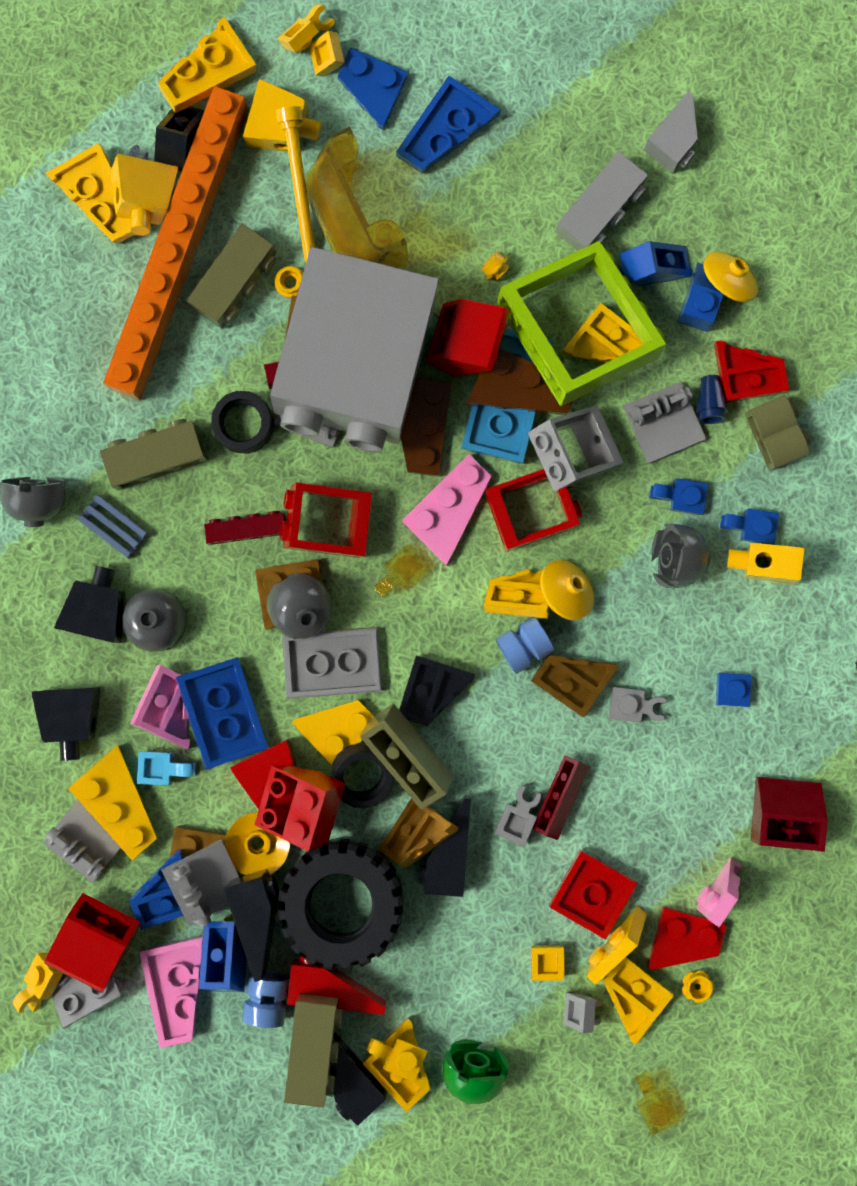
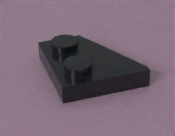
[399,656,475,727]

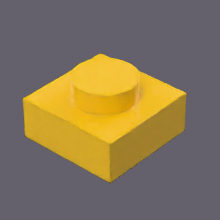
[309,31,345,76]
[531,945,564,981]

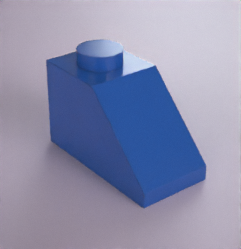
[619,241,692,286]
[677,262,724,332]
[199,921,247,992]

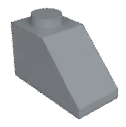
[644,91,698,173]

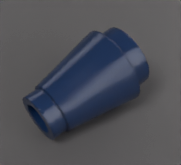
[696,375,728,424]

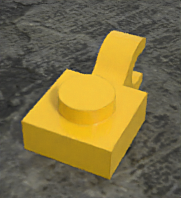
[277,4,335,53]
[13,952,63,1013]
[366,1037,427,1083]

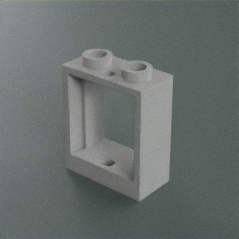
[528,405,624,492]

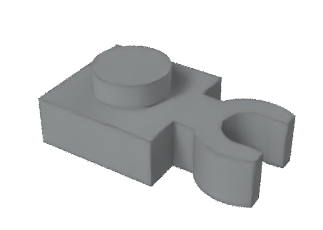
[608,687,667,723]
[494,785,541,847]

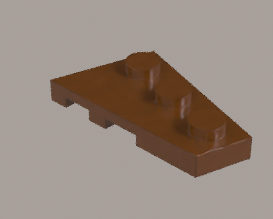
[466,348,573,415]
[401,377,452,477]

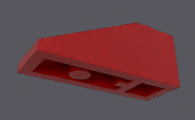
[287,954,386,1015]

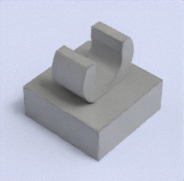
[563,992,602,1033]

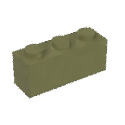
[186,223,276,329]
[100,419,208,491]
[360,703,454,810]
[284,993,343,1108]

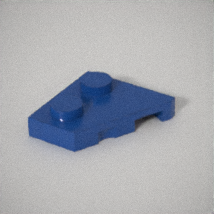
[338,48,408,130]
[129,849,184,930]

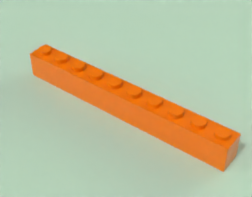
[103,86,248,401]

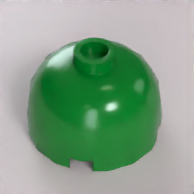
[442,1039,509,1104]

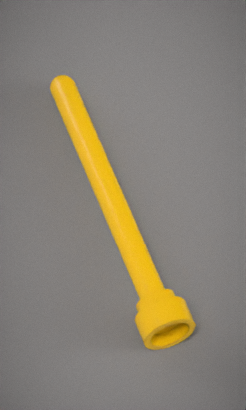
[275,106,315,263]

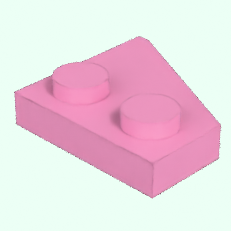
[130,665,190,749]
[696,858,742,927]

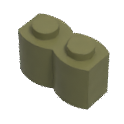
[745,395,811,471]

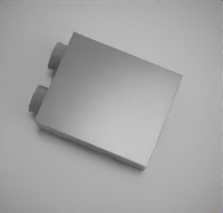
[270,246,439,453]

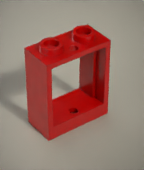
[485,469,583,552]
[280,482,372,558]

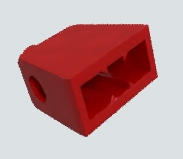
[230,739,297,809]

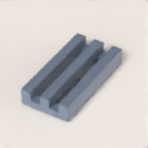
[77,495,149,559]

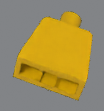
[243,79,322,152]
[111,153,178,236]
[727,543,805,585]

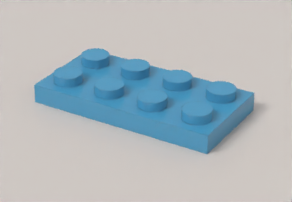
[461,329,553,464]

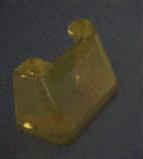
[305,126,408,269]

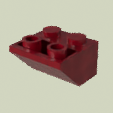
[750,776,828,852]

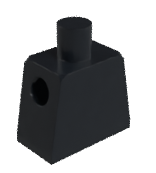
[54,565,125,643]
[32,687,100,761]

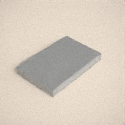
[282,628,382,699]

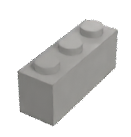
[555,151,648,251]

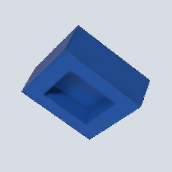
[716,673,751,707]

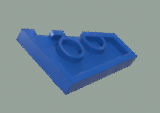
[396,76,501,173]

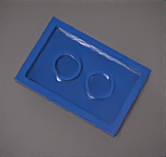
[176,657,268,770]

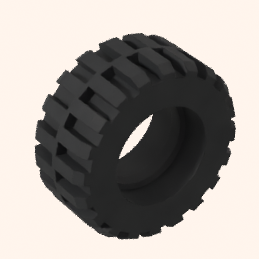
[277,839,404,971]

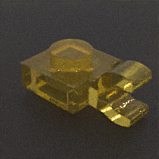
[373,544,428,597]
[635,1072,681,1135]

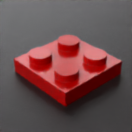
[548,849,638,940]

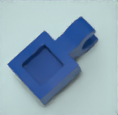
[649,478,708,515]
[720,508,779,545]

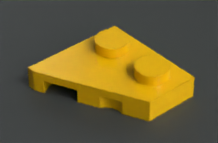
[586,905,647,985]
[602,957,674,1045]
[362,1017,430,1113]

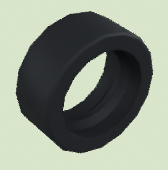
[211,391,274,454]
[331,743,394,808]

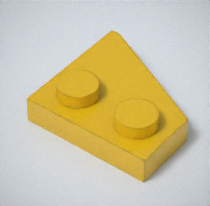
[562,302,643,363]
[483,563,550,619]
[292,700,374,765]

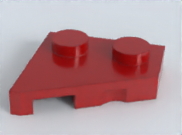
[714,340,789,403]
[647,906,727,970]

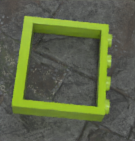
[497,241,666,407]

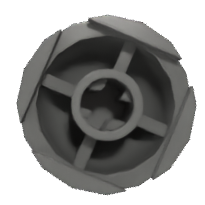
[0,477,65,527]
[651,523,711,588]
[266,573,332,639]
[121,589,187,652]

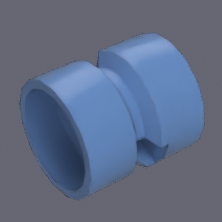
[495,617,555,674]
[242,972,290,1028]

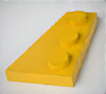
[158,17,257,114]
[45,143,135,244]
[68,745,158,861]

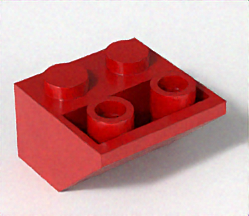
[425,299,510,377]
[255,764,346,852]
[44,893,140,993]

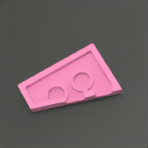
[402,454,491,566]
[139,936,203,1048]

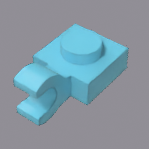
[137,751,197,785]

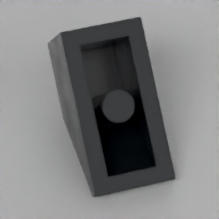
[154,106,205,171]

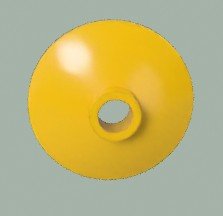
[703,251,759,302]
[540,560,594,620]
[225,812,290,875]

